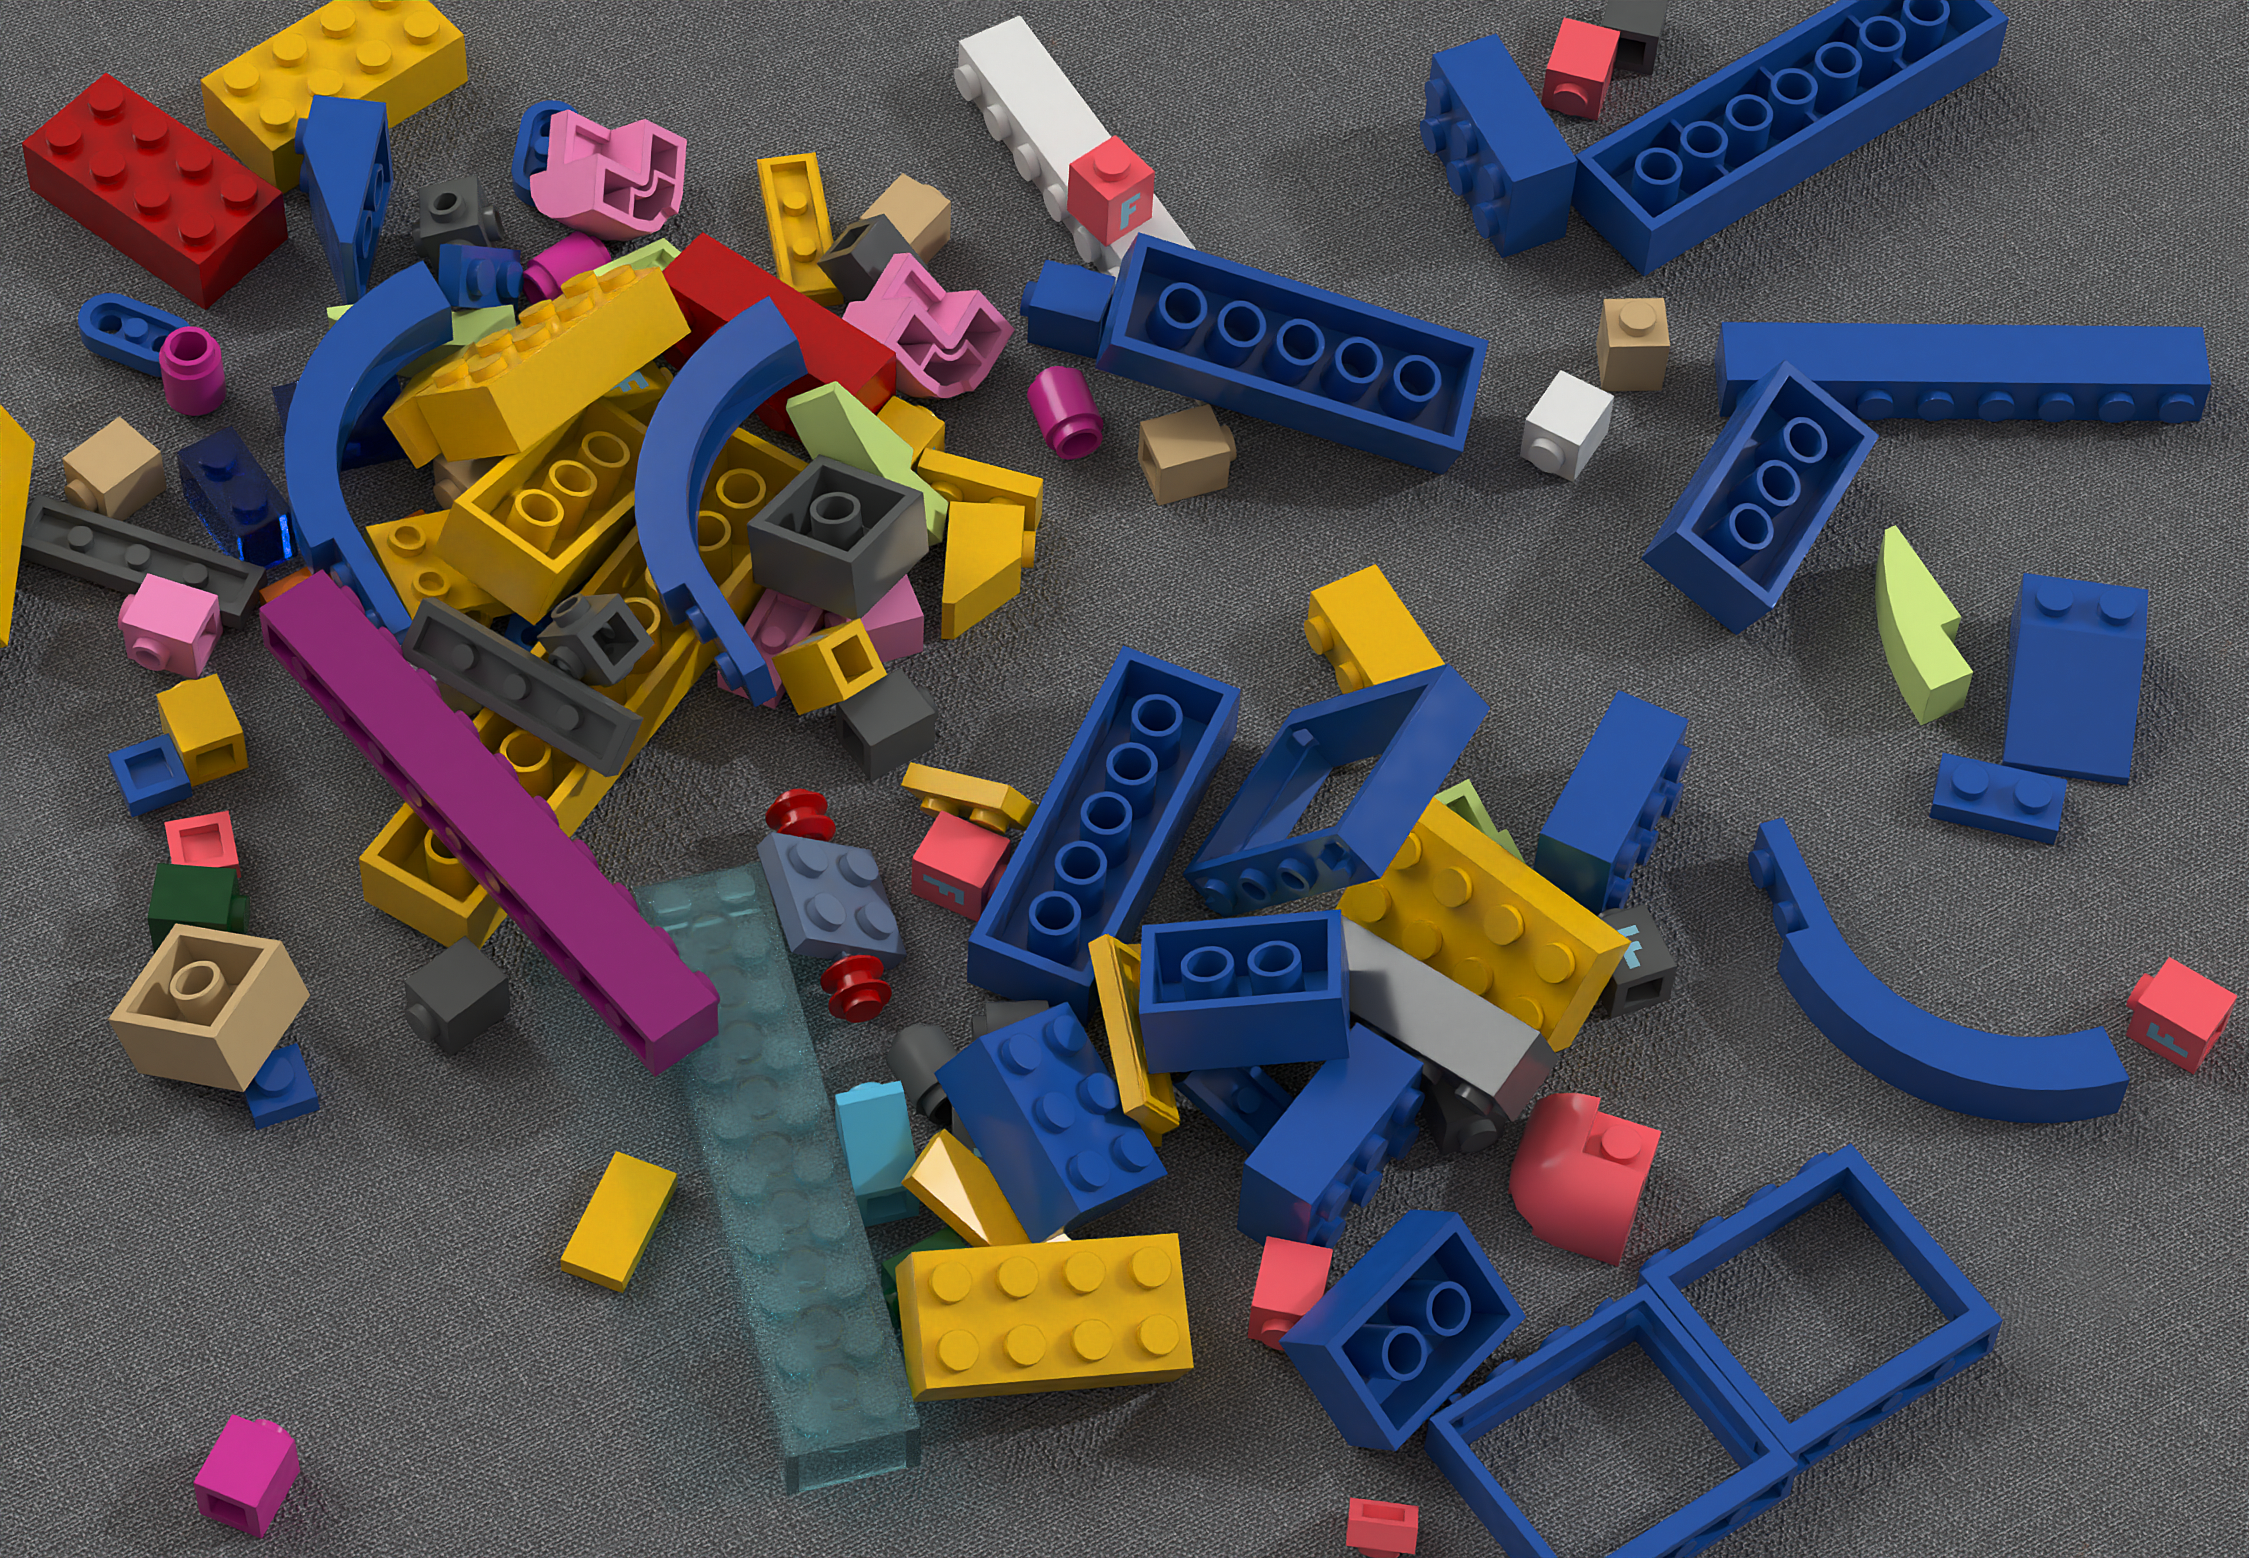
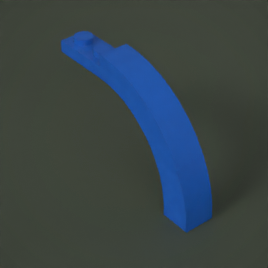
[284,260,453,645]
[635,296,808,707]
[1748,817,2130,1123]

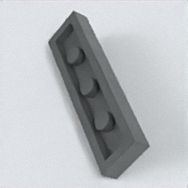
[20,494,268,630]
[401,597,644,777]

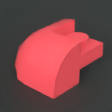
[1508,1093,1662,1266]

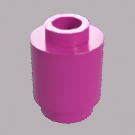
[522,231,612,305]
[159,326,227,416]
[1027,366,1103,460]

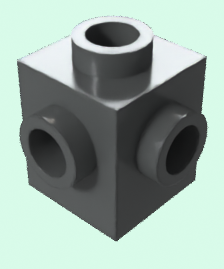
[412,175,504,280]
[537,593,655,688]

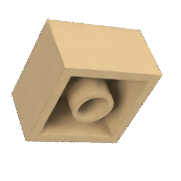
[108,923,310,1092]

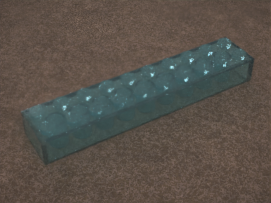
[633,861,921,1496]

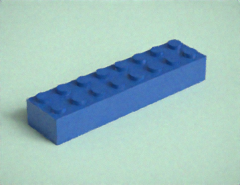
[1571,0,2009,277]

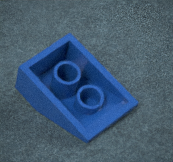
[295,95,394,305]
[2002,573,2148,786]

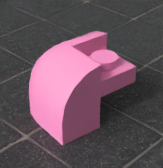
[530,109,687,241]
[842,253,1015,399]

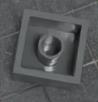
[747,454,929,620]

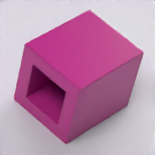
[193,1414,300,1539]

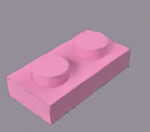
[717,588,829,709]

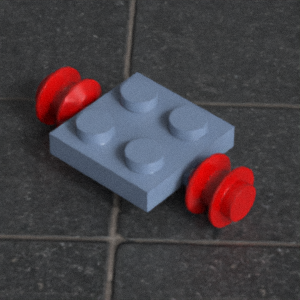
[756,788,907,1023]

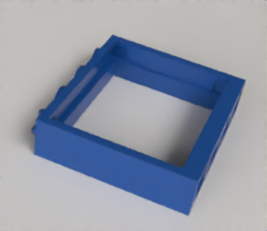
[1182,663,1490,918]
[1636,1143,2003,1477]
[1424,1283,1798,1558]

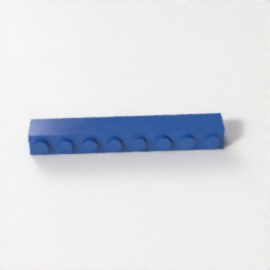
[1714,322,2212,423]

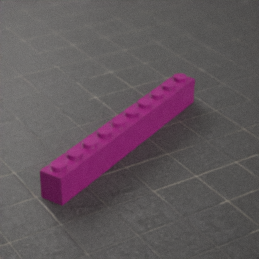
[259,569,720,1077]

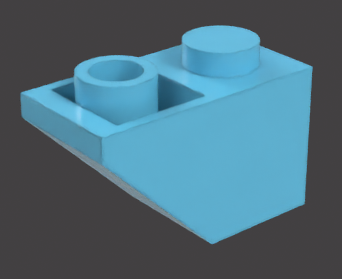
[835,1080,919,1229]

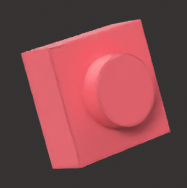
[164,810,241,878]
[1346,1497,1419,1558]

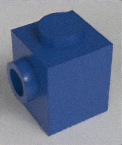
[1020,260,1116,360]

